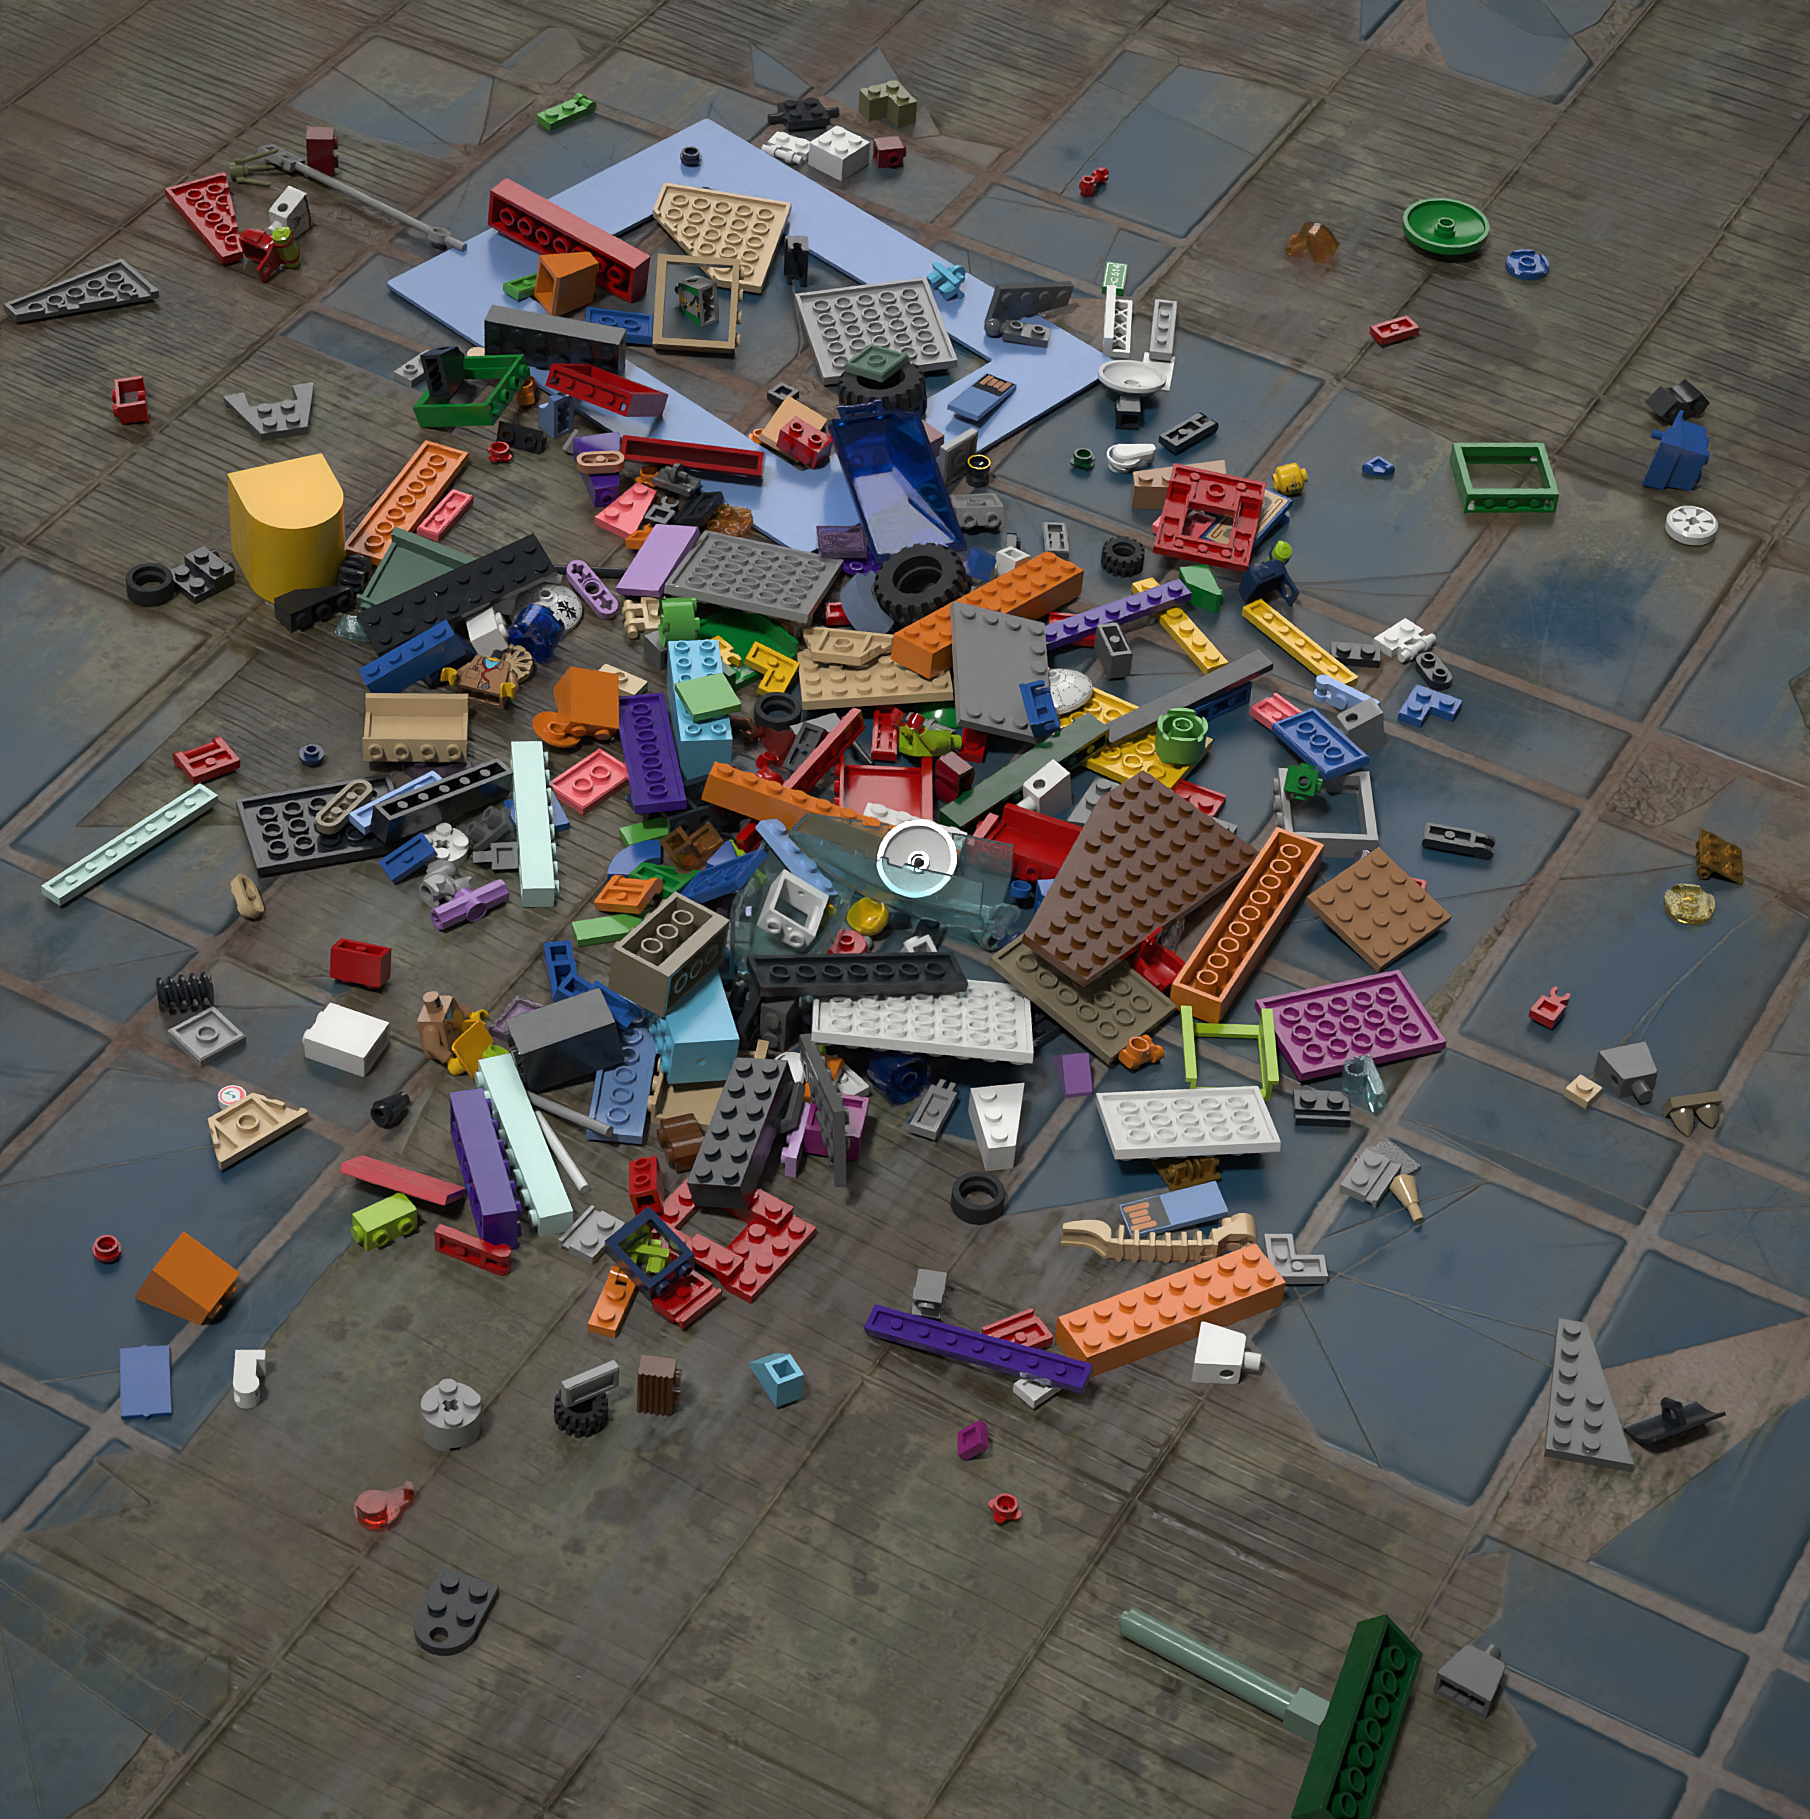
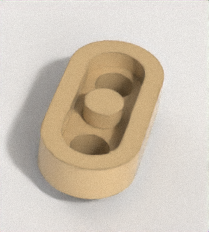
[230,874,264,919]

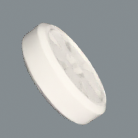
[1665,506,1718,545]

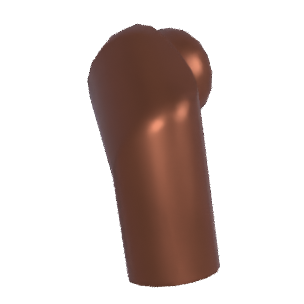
[729,716,759,744]

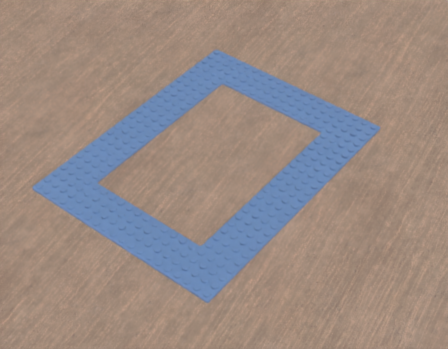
[387,119,1115,553]

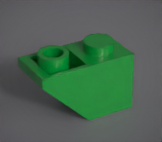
[1178,564,1224,614]

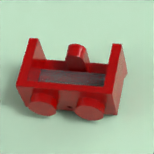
[111,375,150,424]

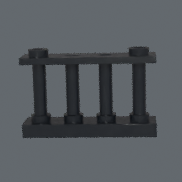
[644,766,751,842]

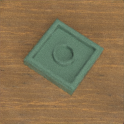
[844,344,909,382]

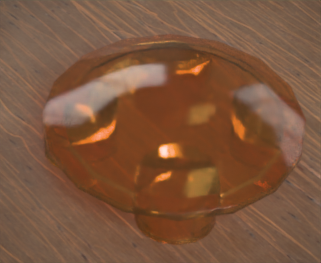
[706,503,753,537]

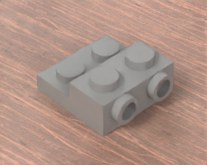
[949,493,1004,529]

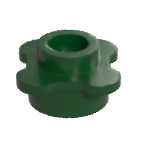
[1070,448,1096,469]

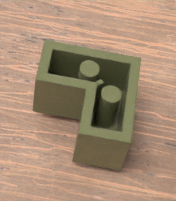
[858,80,917,128]

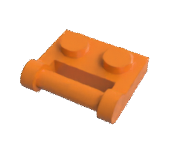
[593,875,663,914]

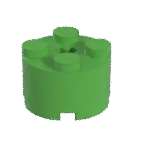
[658,597,700,648]
[1154,708,1208,765]

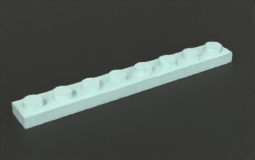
[41,784,218,906]

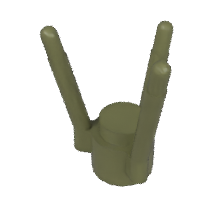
[230,149,278,187]

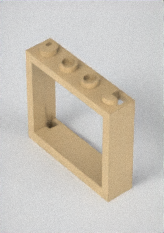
[652,254,744,354]

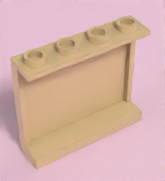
[362,693,468,762]
[647,1040,769,1131]

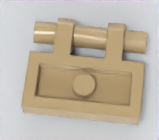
[622,596,665,639]

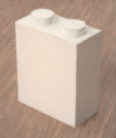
[302,1003,390,1078]

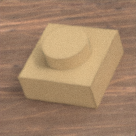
[1563,1074,1603,1109]

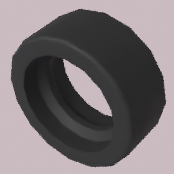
[126,563,174,607]
[753,692,802,737]
[950,1171,1005,1225]

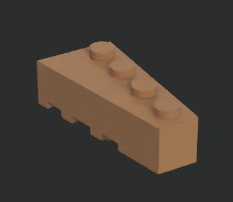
[1130,460,1226,509]

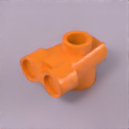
[515,376,537,406]
[1118,1034,1165,1069]

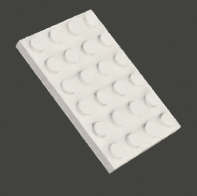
[1096,1086,1281,1161]

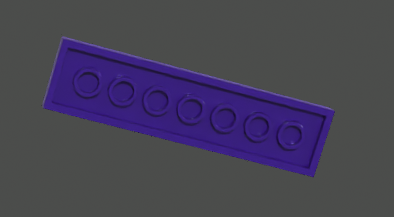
[618,692,687,814]

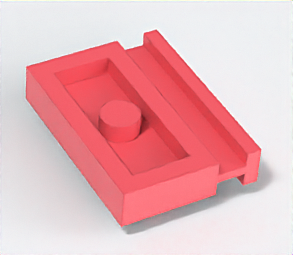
[1249,693,1302,731]

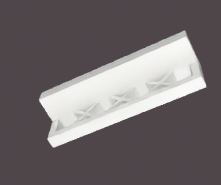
[1102,285,1132,358]

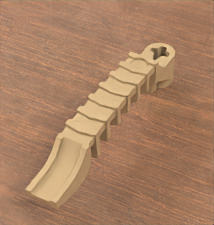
[1060,1213,1257,1263]

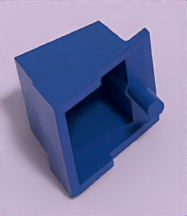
[1642,410,1710,491]

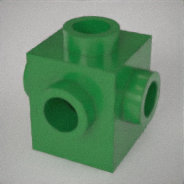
[1283,763,1323,802]

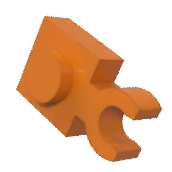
[625,524,654,551]

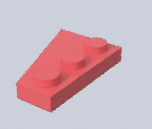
[595,482,657,539]

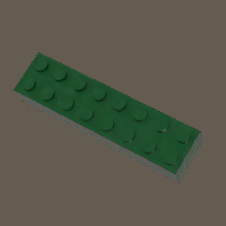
[1291,1614,1423,1819]

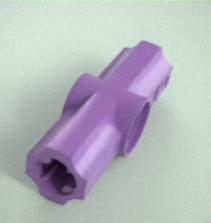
[430,879,509,931]

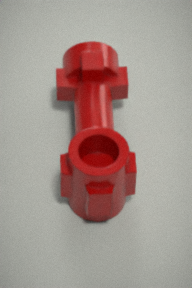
[1079,167,1109,197]

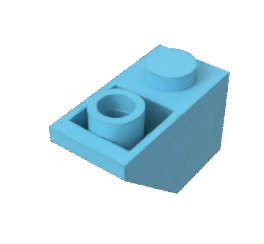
[749,1353,804,1407]

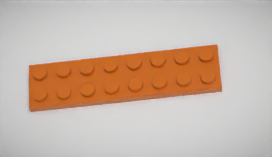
[345,440,469,566]

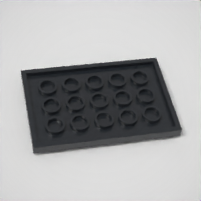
[236,774,412,876]

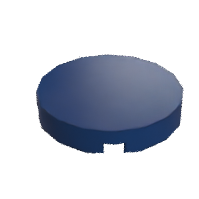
[1505,249,1549,281]

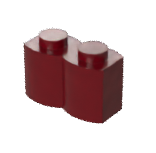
[933,752,975,804]

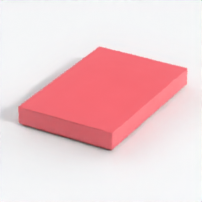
[546,748,629,815]

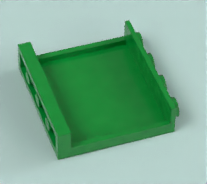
[697,608,799,692]

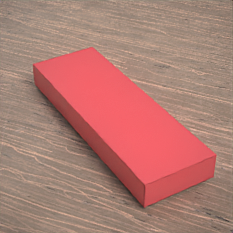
[417,489,473,542]

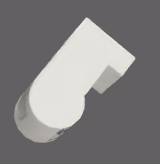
[233,1350,267,1409]

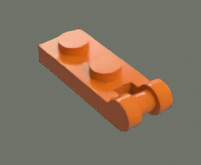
[587,1265,638,1338]

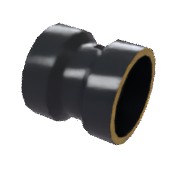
[966,455,991,488]

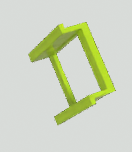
[1180,1006,1279,1101]

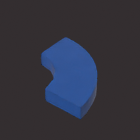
[607,840,661,881]

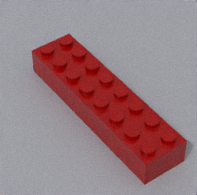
[488,178,651,304]

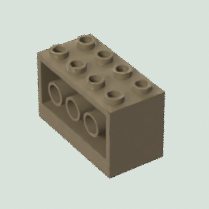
[608,892,730,1018]

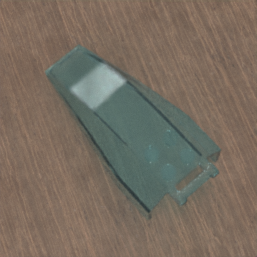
[788,813,1021,940]

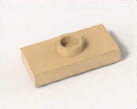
[598,664,648,696]

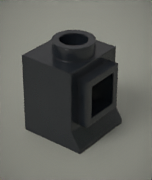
[1115,394,1140,430]

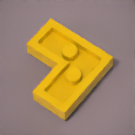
[744,641,800,695]

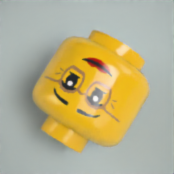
[1272,463,1308,496]

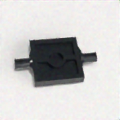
[767,98,839,130]

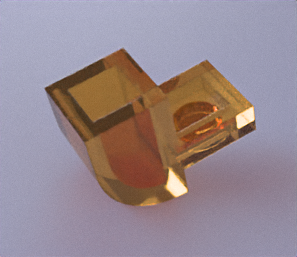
[1284,222,1339,263]
[659,822,725,871]

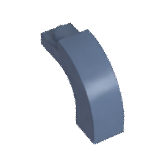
[840,570,894,634]

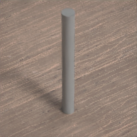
[526,1091,614,1137]

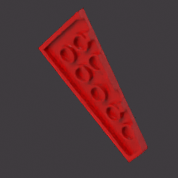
[165,172,243,264]

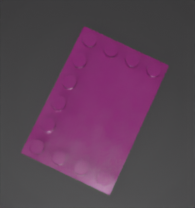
[1254,970,1447,1081]

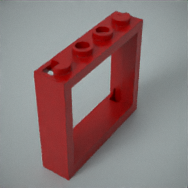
[545,363,669,417]

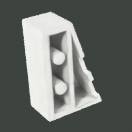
[968,1083,1024,1171]

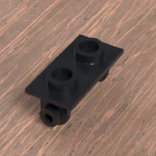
[496,421,547,454]

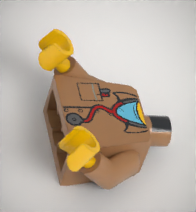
[440,649,520,710]
[417,991,489,1075]

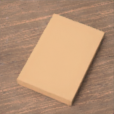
[758,396,827,463]

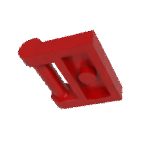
[172,736,240,785]

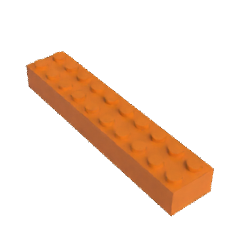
[891,551,1084,679]
[1170,827,1324,1024]

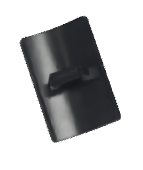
[1623,1397,1726,1444]

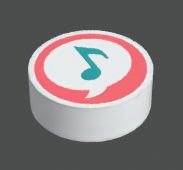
[218,1085,246,1110]

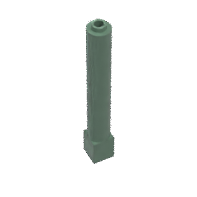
[1118,1607,1330,1745]

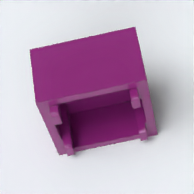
[803,1093,869,1161]

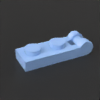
[1313,675,1380,711]

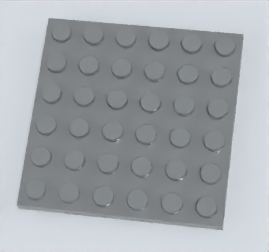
[795,277,958,385]
[664,530,844,624]

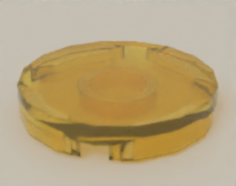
[1663,883,1716,925]

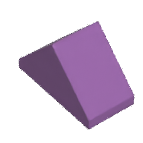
[1053,1053,1093,1098]

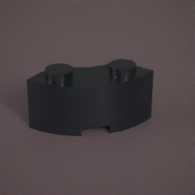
[1645,379,1710,422]

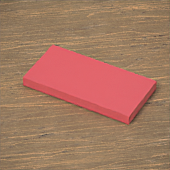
[340,1155,466,1206]

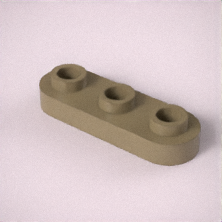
[316,779,372,834]

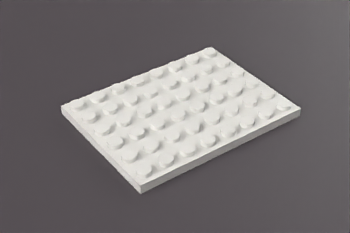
[811,980,1034,1065]

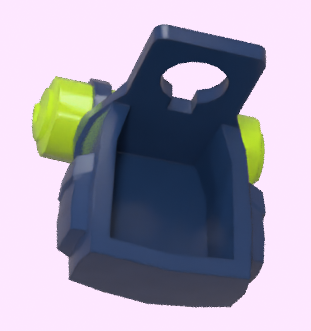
[1238,541,1300,606]

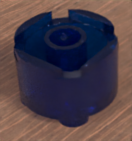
[508,603,565,663]
[867,1049,931,1105]

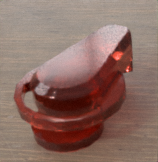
[755,725,797,767]
[354,1480,414,1529]

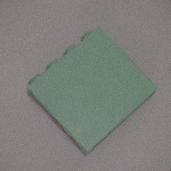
[356,526,476,632]

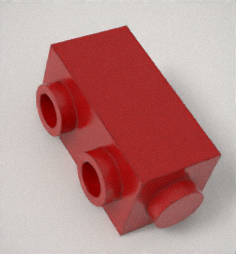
[629,1156,664,1216]

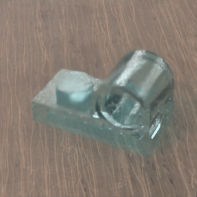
[1340,1055,1387,1114]

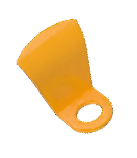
[452,1019,494,1081]

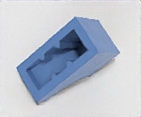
[538,392,574,439]

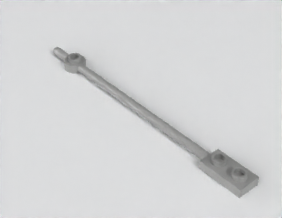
[257,144,467,252]

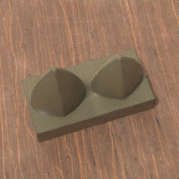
[1661,1090,1723,1136]

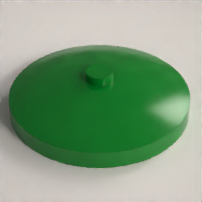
[1402,198,1490,255]

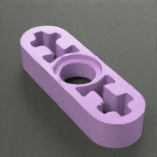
[566,560,618,620]

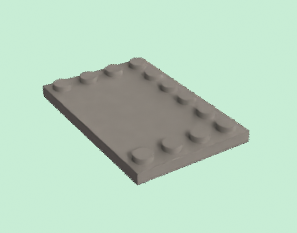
[950,601,1053,744]

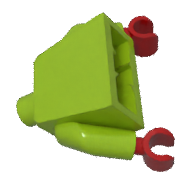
[889,708,962,756]

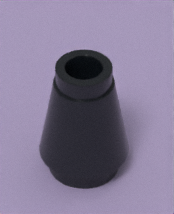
[370,1091,410,1126]

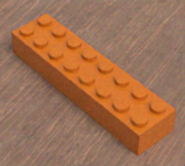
[1055,1243,1286,1378]

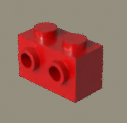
[776,416,834,470]
[329,938,392,988]

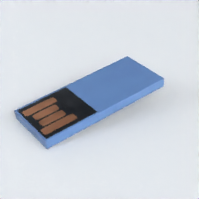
[947,373,1017,421]
[1119,1181,1229,1239]

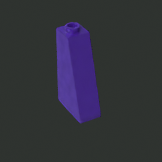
[573,431,620,508]

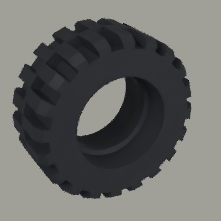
[837,362,927,433]
[874,542,971,631]

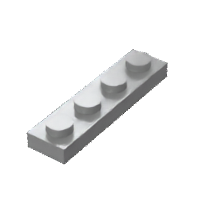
[1149,299,1177,361]

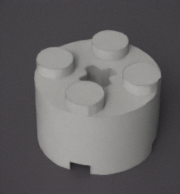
[420,1379,481,1451]

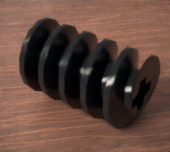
[156,972,214,1011]

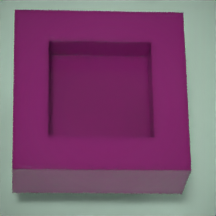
[958,1420,988,1461]

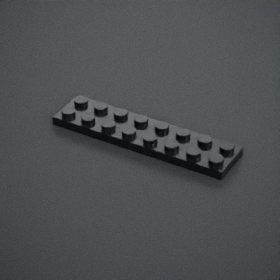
[356,533,557,657]
[746,951,968,997]

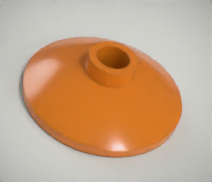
[532,711,581,748]

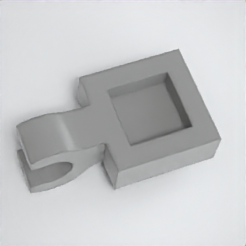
[472,842,519,870]

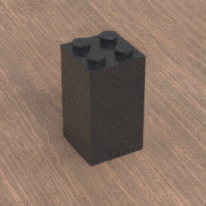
[504,988,625,1093]

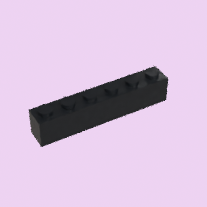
[370,758,514,844]

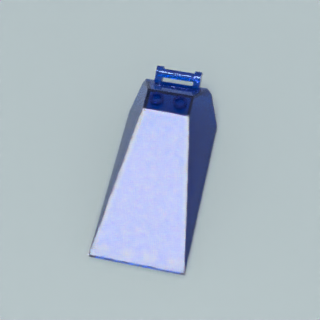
[828,398,967,566]

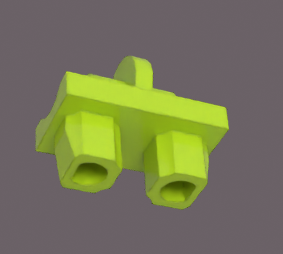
[625,1231,671,1278]

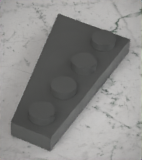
[984,281,1074,324]

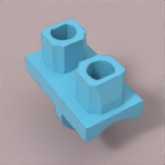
[926,260,966,300]

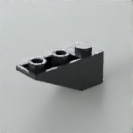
[274,585,354,633]

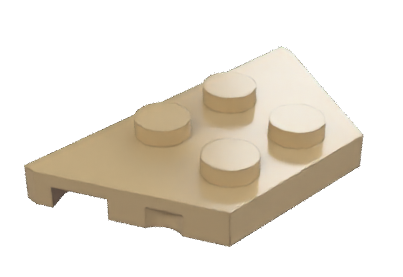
[802,625,894,666]
[208,1092,309,1170]

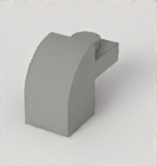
[911,1268,948,1319]

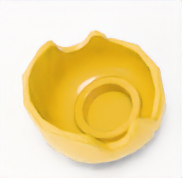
[846,897,889,936]

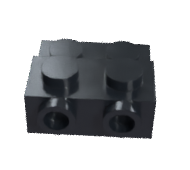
[171,546,235,605]

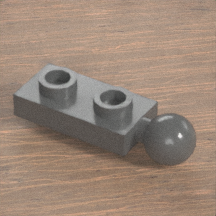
[984,318,1050,348]

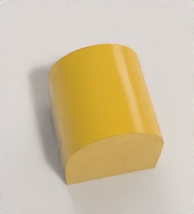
[227,453,346,603]

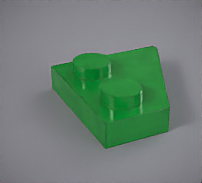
[628,862,700,899]

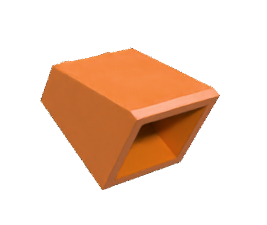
[534,252,599,316]
[553,666,619,740]
[135,1231,240,1325]

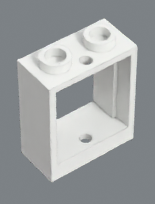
[757,869,829,952]

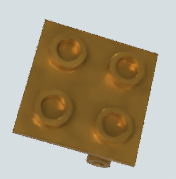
[1695,828,1744,885]
[1150,1155,1222,1192]

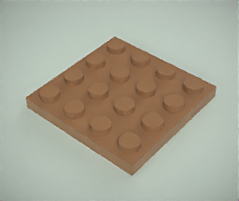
[1305,847,1452,972]

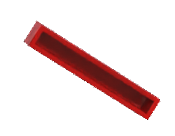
[621,435,766,479]

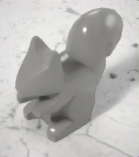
[419,860,472,909]

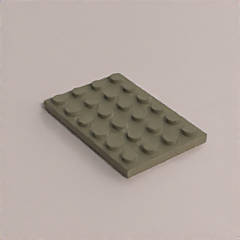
[988,931,1177,1064]

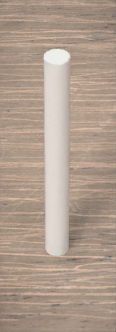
[534,1111,590,1193]

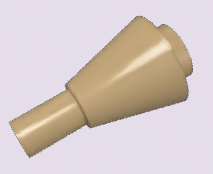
[1389,1174,1424,1224]

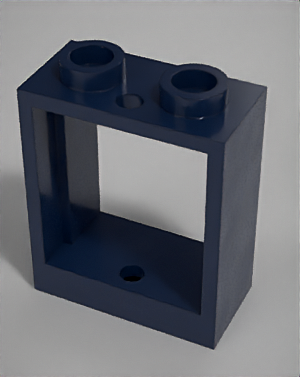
[604,1206,695,1301]

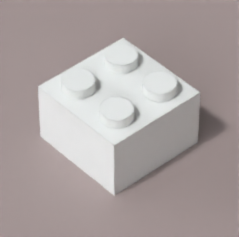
[808,126,870,181]

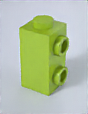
[350,1192,417,1251]

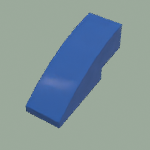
[964,546,996,582]
[543,940,577,1003]
[553,971,641,1030]

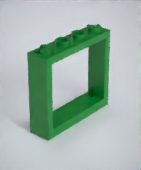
[413,354,530,427]
[1450,443,1559,513]

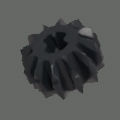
[337,554,372,596]

